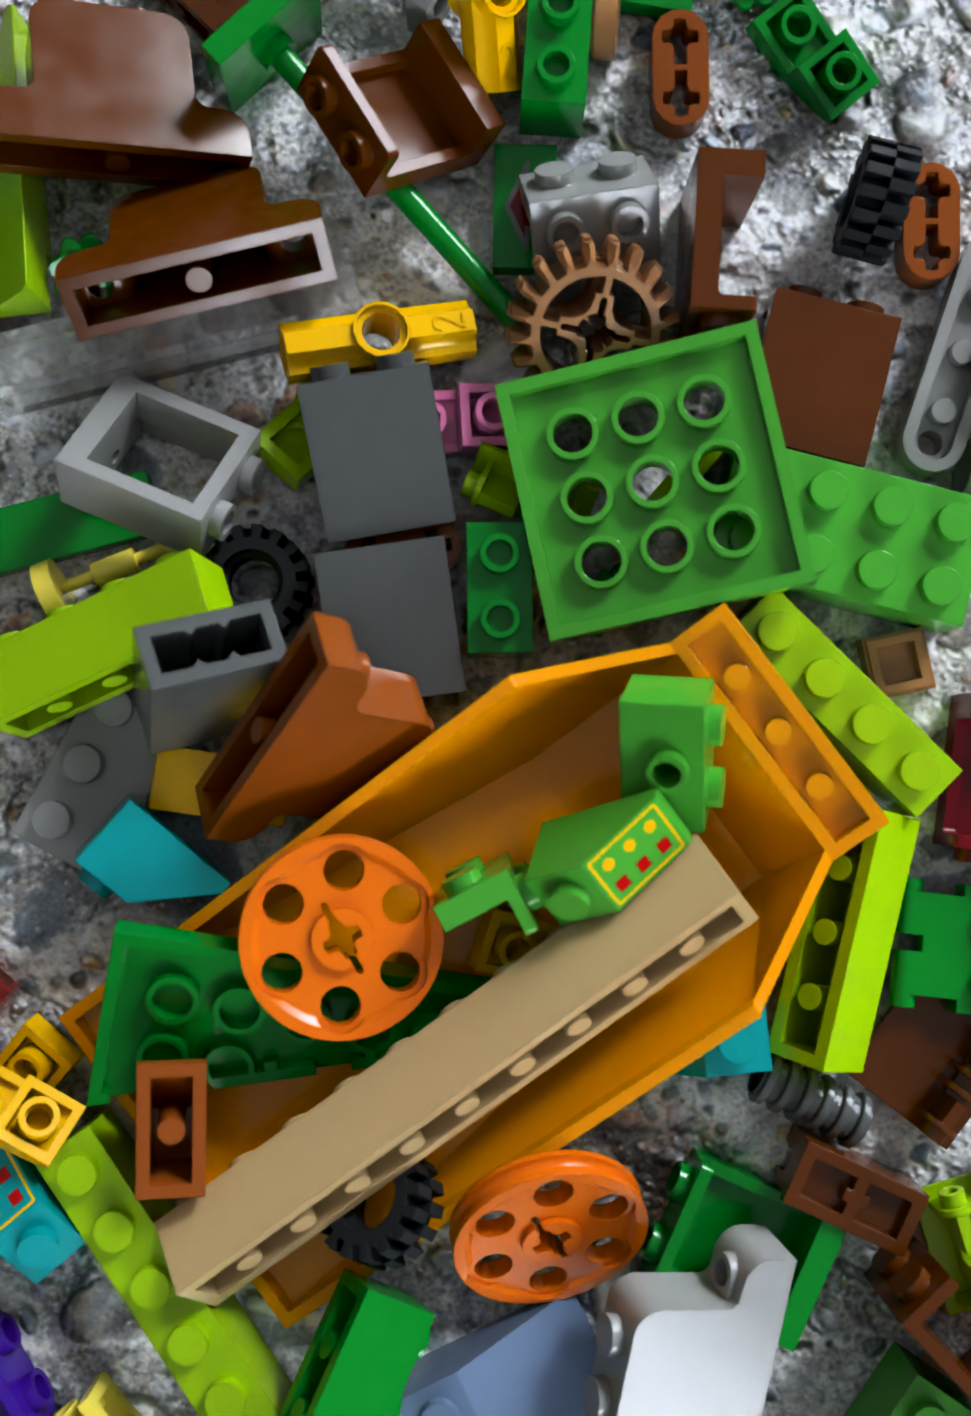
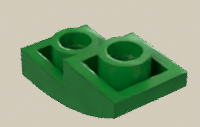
[745,0,880,123]

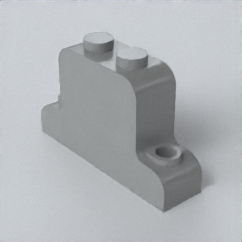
[583,1224,797,1416]

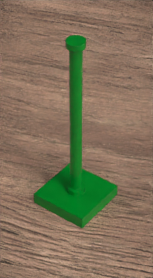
[201,0,519,336]

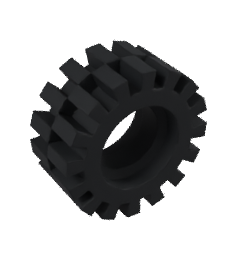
[832,135,923,266]
[205,523,315,637]
[320,1157,444,1271]

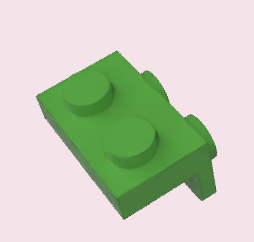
[433,851,544,936]

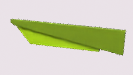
[0,4,53,318]

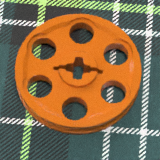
[238,833,444,1041]
[448,1150,649,1304]

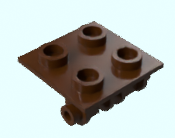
[847,995,971,1150]

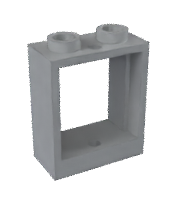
[54,372,266,557]

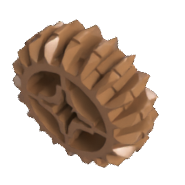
[504,233,680,378]

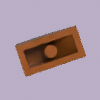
[135,1059,207,1200]

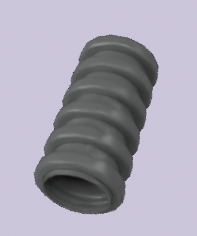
[747,1053,873,1149]

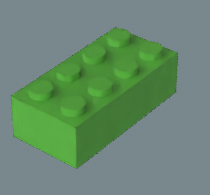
[713,448,971,634]

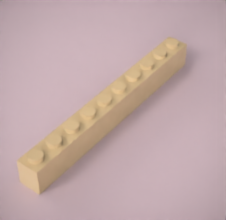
[154,832,759,1306]

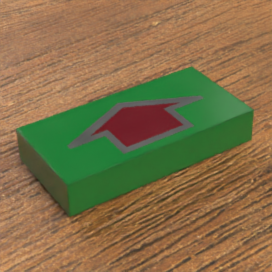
[493,144,557,276]

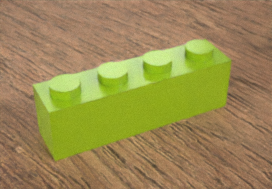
[0,548,234,738]
[737,592,963,817]
[769,809,921,1073]

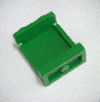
[638,1146,847,1352]

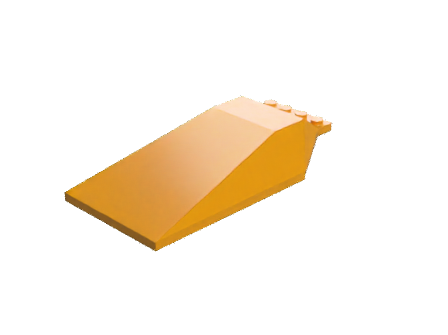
[58,602,890,1329]

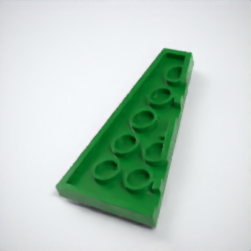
[86,920,492,1107]

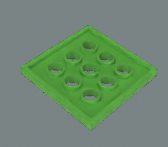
[494,319,817,644]

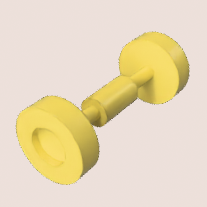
[29,543,176,615]

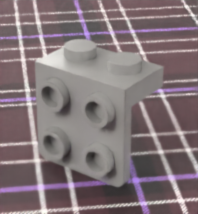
[518,151,662,317]

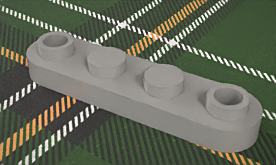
[895,241,971,477]

